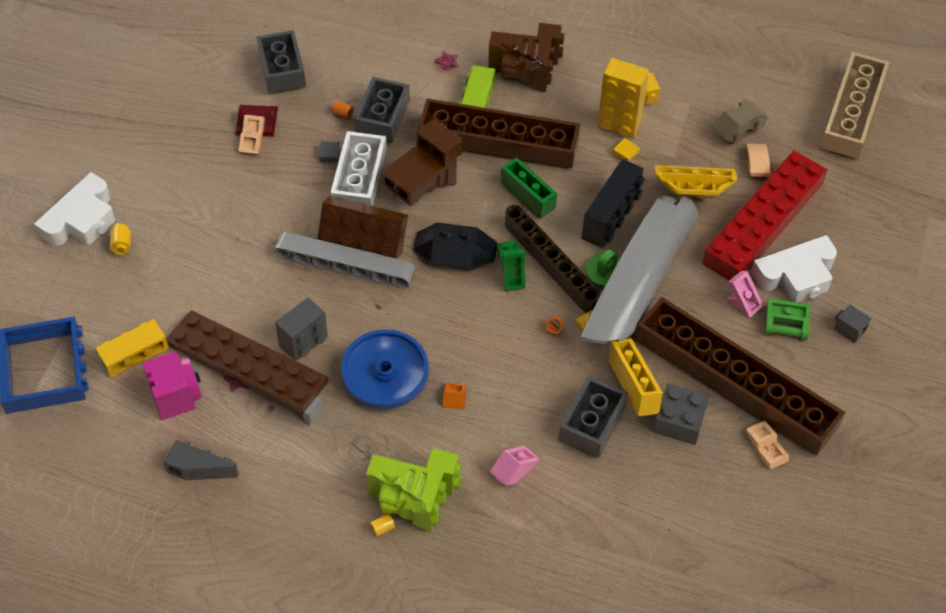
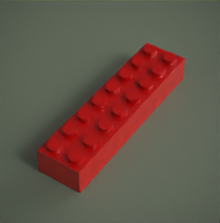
[702,150,828,280]

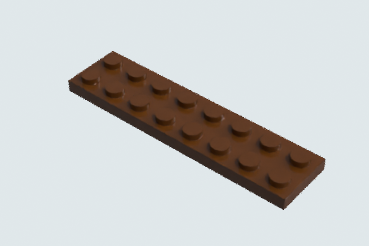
[166,310,329,413]

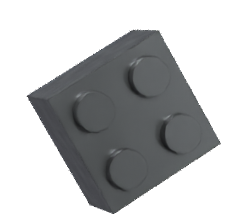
[275,297,328,361]
[653,383,710,445]

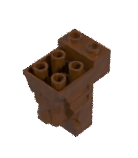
[488,23,565,92]
[382,118,462,206]

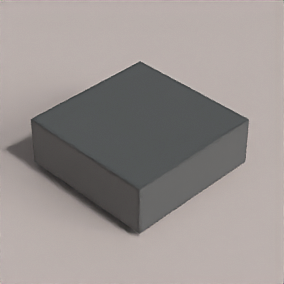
[319,142,340,162]

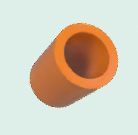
[332,101,353,119]

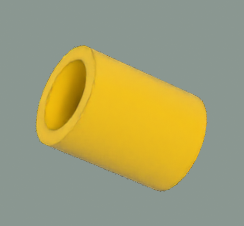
[369,513,395,537]

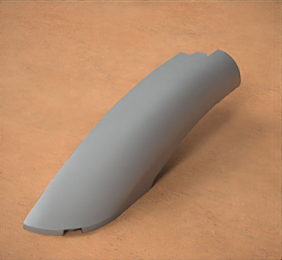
[580,195,698,344]

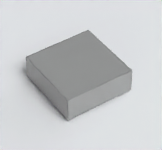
[303,397,323,426]

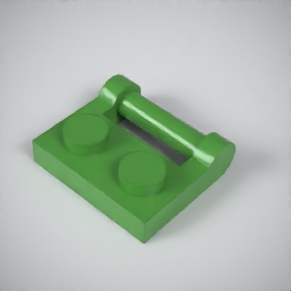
[764,299,811,340]

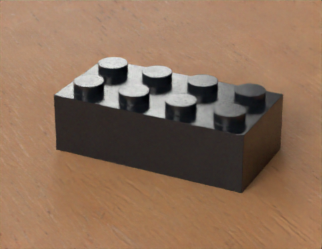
[582,159,645,248]

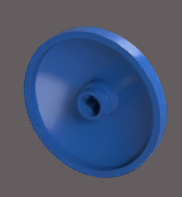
[341,330,429,409]

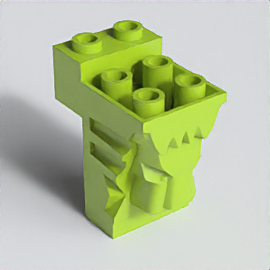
[366,448,462,533]

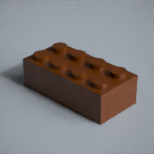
[317,196,408,259]

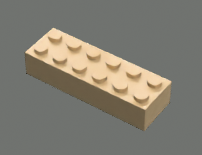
[820,52,890,159]

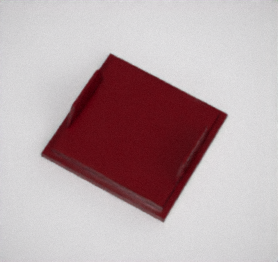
[235,105,278,137]

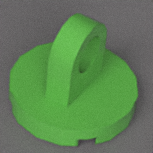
[585,249,620,290]

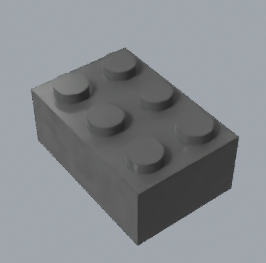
[256,30,306,94]
[354,77,410,143]
[558,376,629,458]

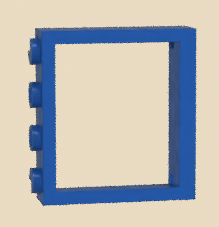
[0,316,89,414]

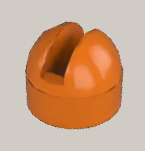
[546,316,564,334]

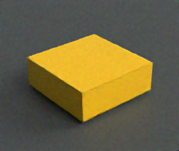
[612,138,640,162]

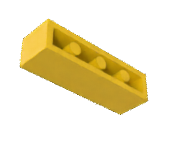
[608,338,663,416]

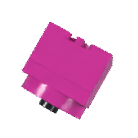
[142,351,202,420]

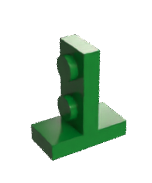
[497,241,526,291]

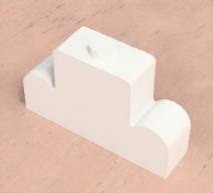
[34,172,115,246]
[751,235,837,302]

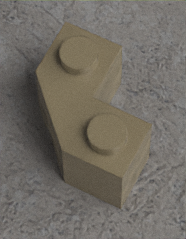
[712,99,769,144]

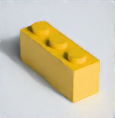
[95,319,169,378]

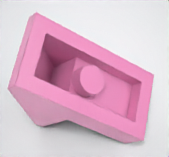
[726,271,764,318]

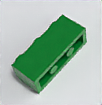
[501,157,557,218]

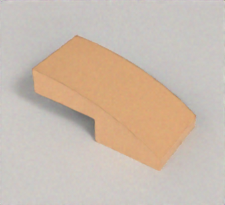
[238,115,265,155]
[746,144,770,177]
[746,421,789,470]

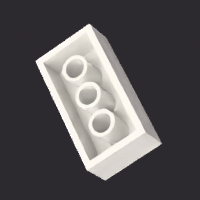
[331,131,387,206]

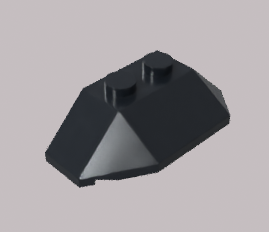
[414,222,498,270]

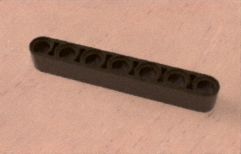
[505,205,601,313]

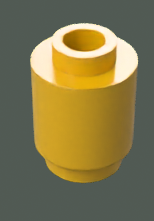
[110,224,131,255]

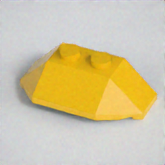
[654,165,737,200]

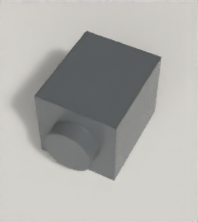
[834,305,871,343]

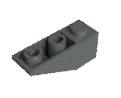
[163,440,239,480]

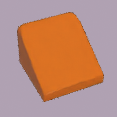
[443,383,467,409]

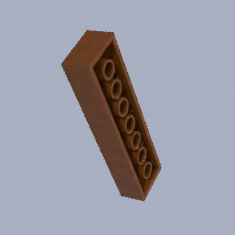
[418,98,581,168]

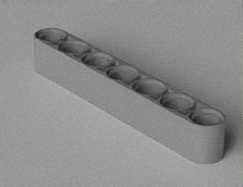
[273,232,415,289]

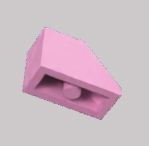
[490,446,540,486]

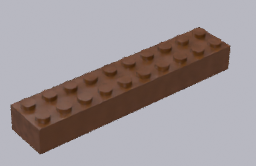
[635,297,846,455]

